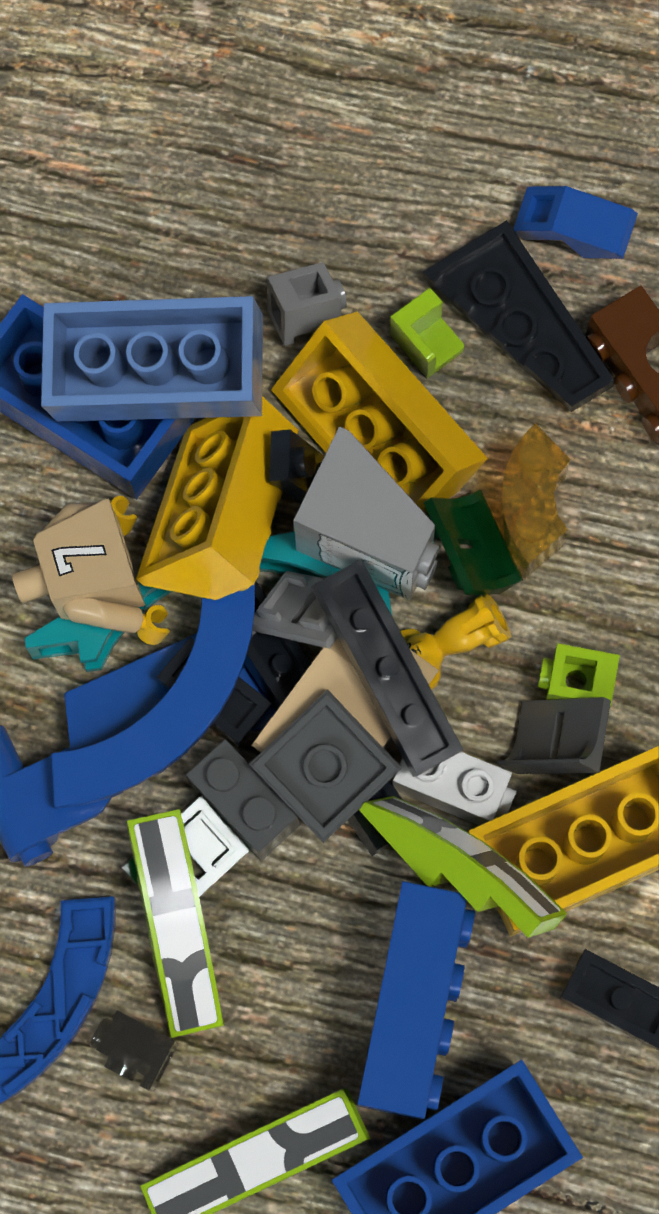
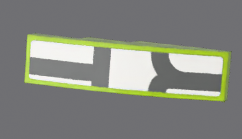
[359,796,567,938]
[126,809,224,1038]
[140,1087,370,1214]

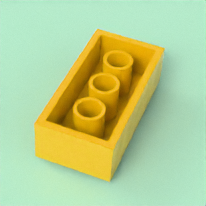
[468,746,659,937]

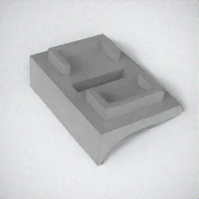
[252,571,338,649]

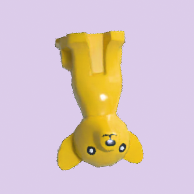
[400,593,512,690]

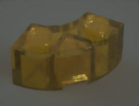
[499,423,571,579]

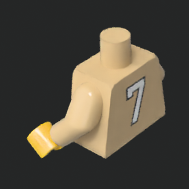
[12,495,170,645]

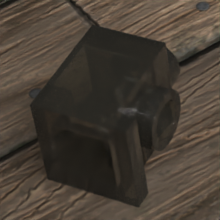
[90,1010,180,1092]

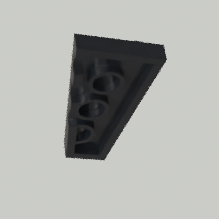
[422,220,615,412]

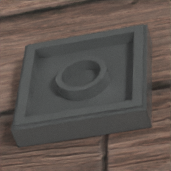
[249,689,402,843]

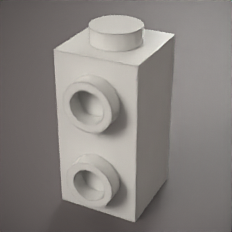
[393,752,516,826]

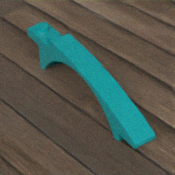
[25,531,434,672]

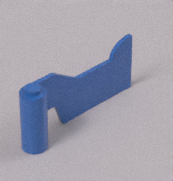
[0,633,276,867]

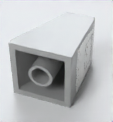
[293,426,440,601]

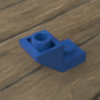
[513,186,638,259]

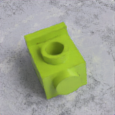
[538,643,620,707]

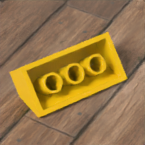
[271,311,488,516]
[136,396,299,600]

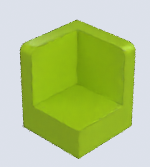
[390,288,464,379]

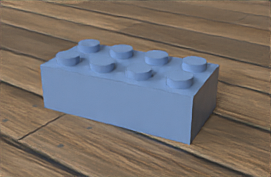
[41,296,263,422]

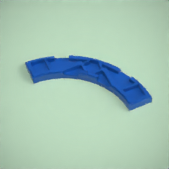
[51,583,255,809]
[0,896,116,1104]

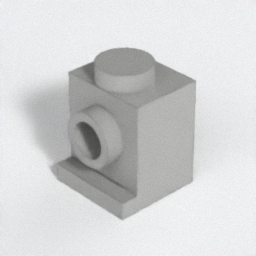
[267,262,347,346]

